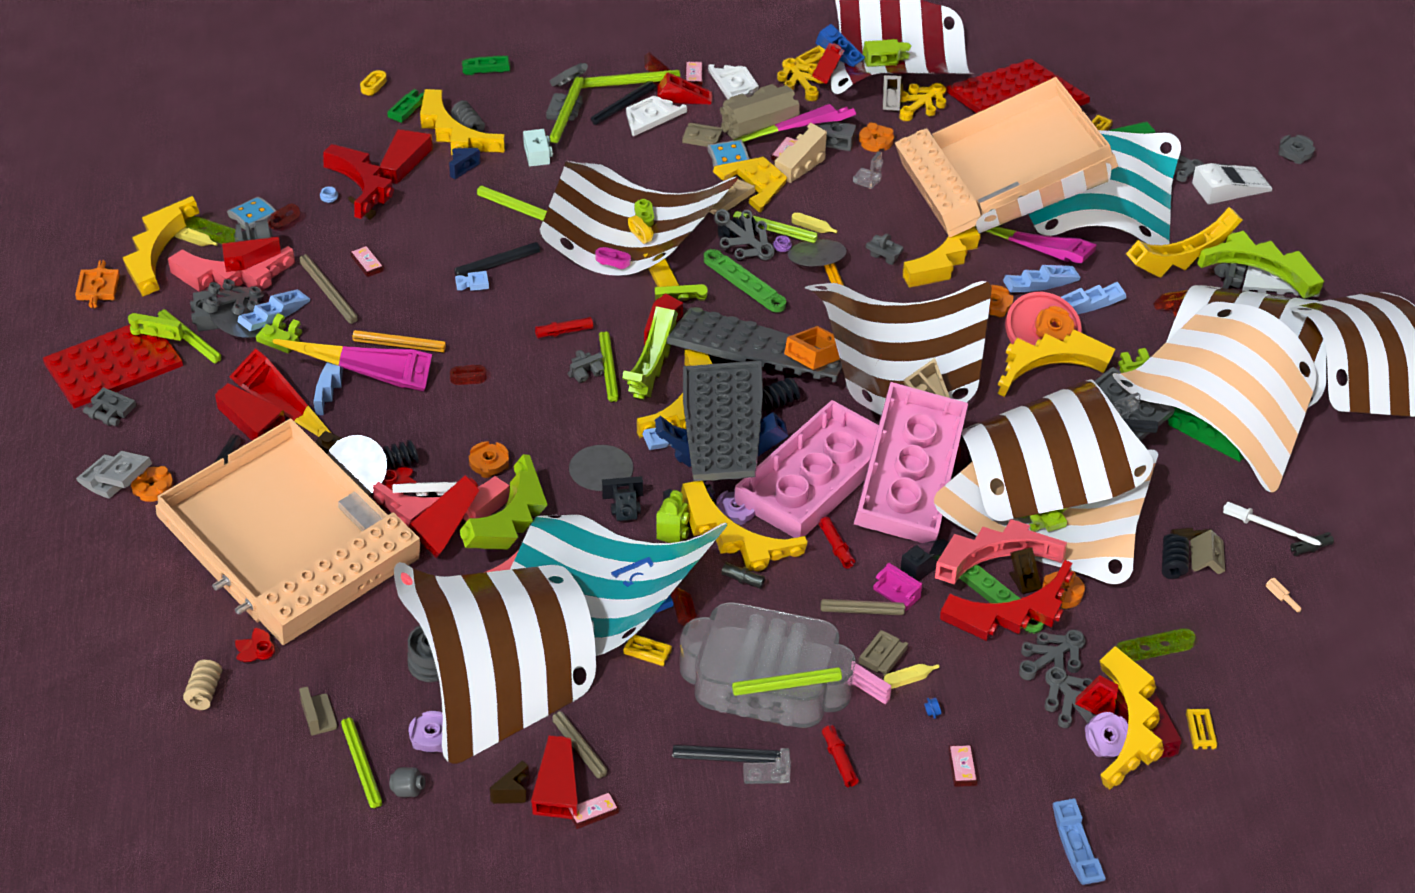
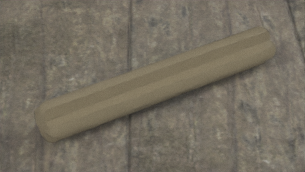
[820,599,905,615]
[552,711,607,779]

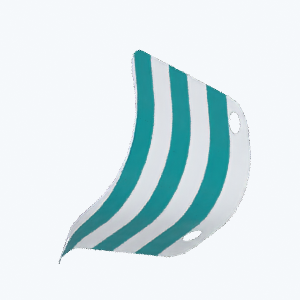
[1029,130,1181,245]
[510,515,727,656]

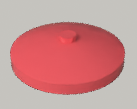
[1005,292,1082,346]

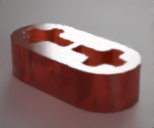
[267,204,300,229]
[449,365,487,385]

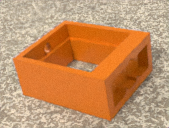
[784,326,840,370]

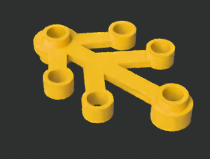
[777,58,823,101]
[899,83,946,121]

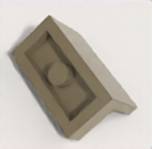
[1190,530,1225,574]
[299,686,337,736]

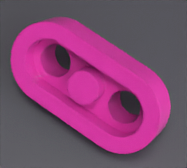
[595,247,631,269]

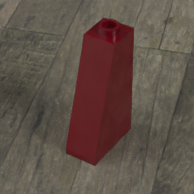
[1114,688,1182,758]

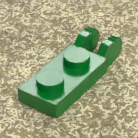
[462,56,510,75]
[387,89,424,122]

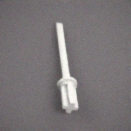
[1223,502,1322,545]

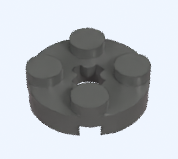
[1278,135,1315,164]

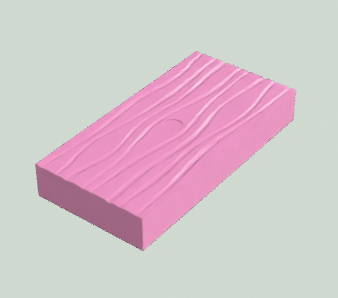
[854,382,968,543]
[735,400,879,538]

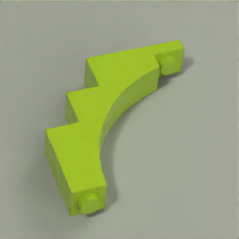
[460,454,547,549]

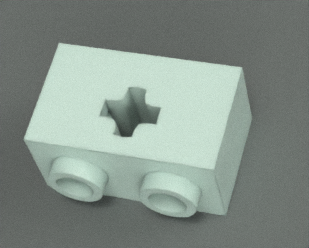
[523,129,553,166]

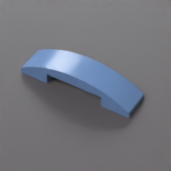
[1053,799,1105,885]

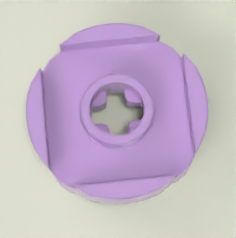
[716,489,755,525]
[409,711,443,752]
[1085,712,1128,758]

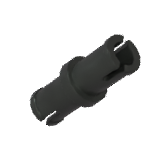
[1290,532,1334,556]
[721,562,765,589]

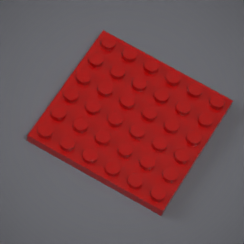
[947,59,1090,113]

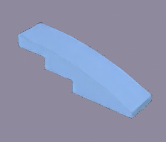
[1003,265,1081,292]
[1061,282,1126,314]
[238,289,310,331]
[314,362,343,416]

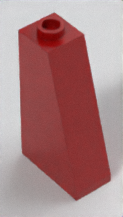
[380,129,433,184]
[215,383,285,441]
[409,475,479,558]
[531,736,578,820]

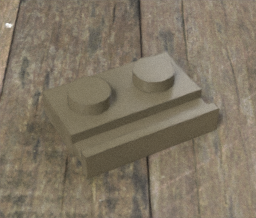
[683,122,722,147]
[859,630,908,676]

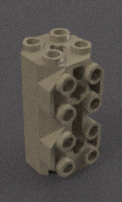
[720,84,800,140]

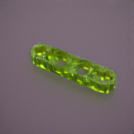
[184,216,235,244]
[1116,629,1195,661]

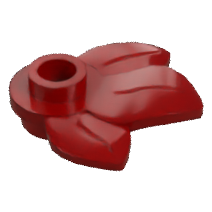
[382,467,417,494]
[235,628,275,662]

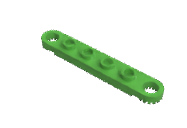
[704,249,786,312]
[960,565,1044,634]

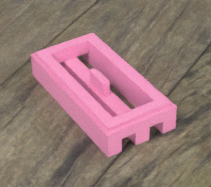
[850,664,891,704]

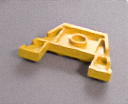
[713,157,788,213]

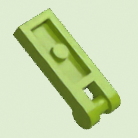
[655,284,708,301]
[128,313,184,341]

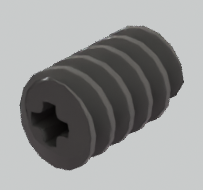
[451,100,485,132]

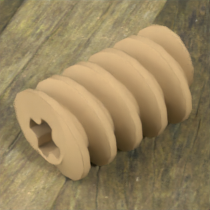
[183,660,222,710]

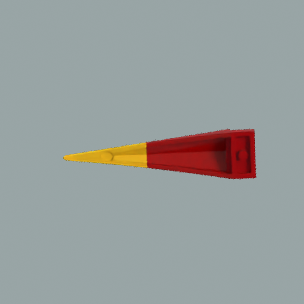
[229,348,331,437]

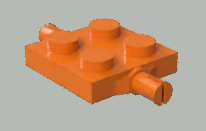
[75,260,120,308]

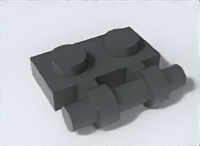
[550,63,588,87]
[546,93,583,121]
[83,387,136,427]

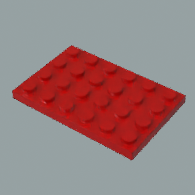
[43,324,183,409]

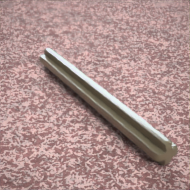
[299,254,358,324]

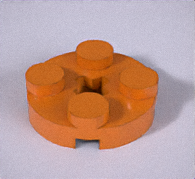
[859,123,894,152]
[988,285,1014,317]
[1035,306,1074,341]
[469,441,509,478]
[131,466,173,502]
[1042,570,1085,609]

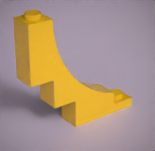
[122,196,199,297]

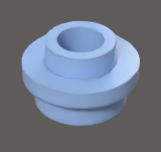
[320,187,338,203]

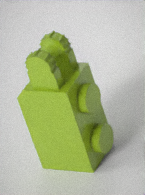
[862,40,911,67]
[657,490,690,543]

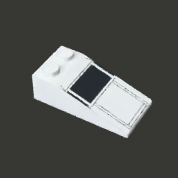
[1192,163,1272,204]

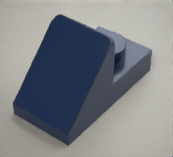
[449,148,480,179]

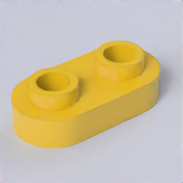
[360,70,387,96]
[628,215,654,244]

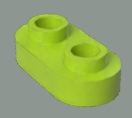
[634,199,654,227]

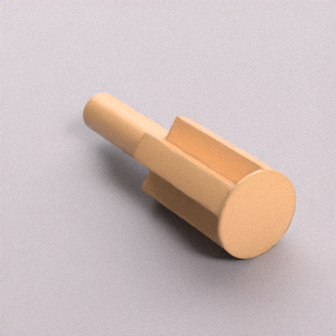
[1266,578,1301,612]

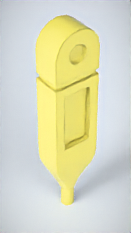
[791,212,838,233]
[174,227,218,246]
[884,664,939,689]

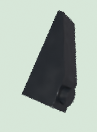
[900,538,949,581]

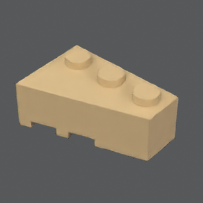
[775,123,827,183]
[904,358,950,398]

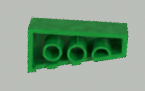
[1168,406,1244,462]

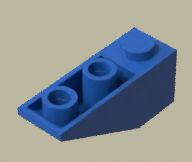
[816,24,865,67]

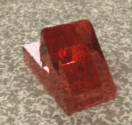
[644,52,671,83]
[1153,290,1188,318]

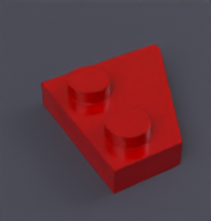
[1075,675,1119,715]

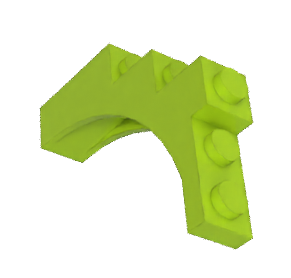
[1197,230,1324,299]
[622,307,678,400]

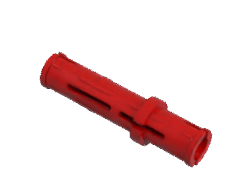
[535,317,593,339]
[818,517,855,569]
[822,725,859,787]

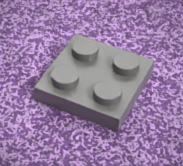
[94,451,152,488]

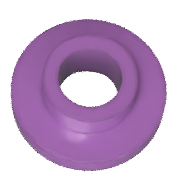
[773,236,792,252]

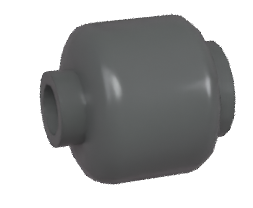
[389,767,426,797]

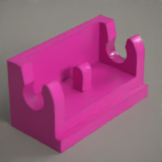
[873,563,922,611]

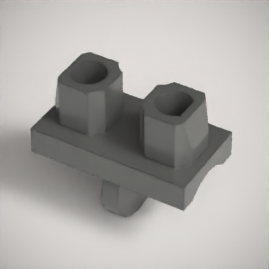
[866,233,904,265]
[1214,263,1247,289]
[567,350,605,383]

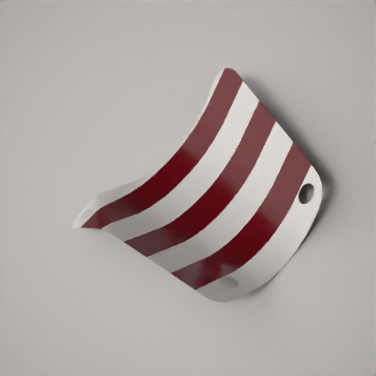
[831,0,970,94]

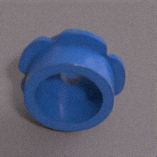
[924,697,942,719]

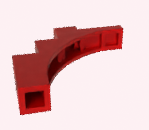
[323,144,394,219]
[940,560,1074,641]

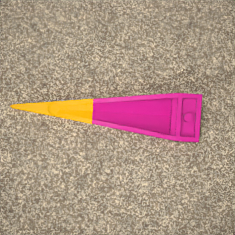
[272,339,432,392]

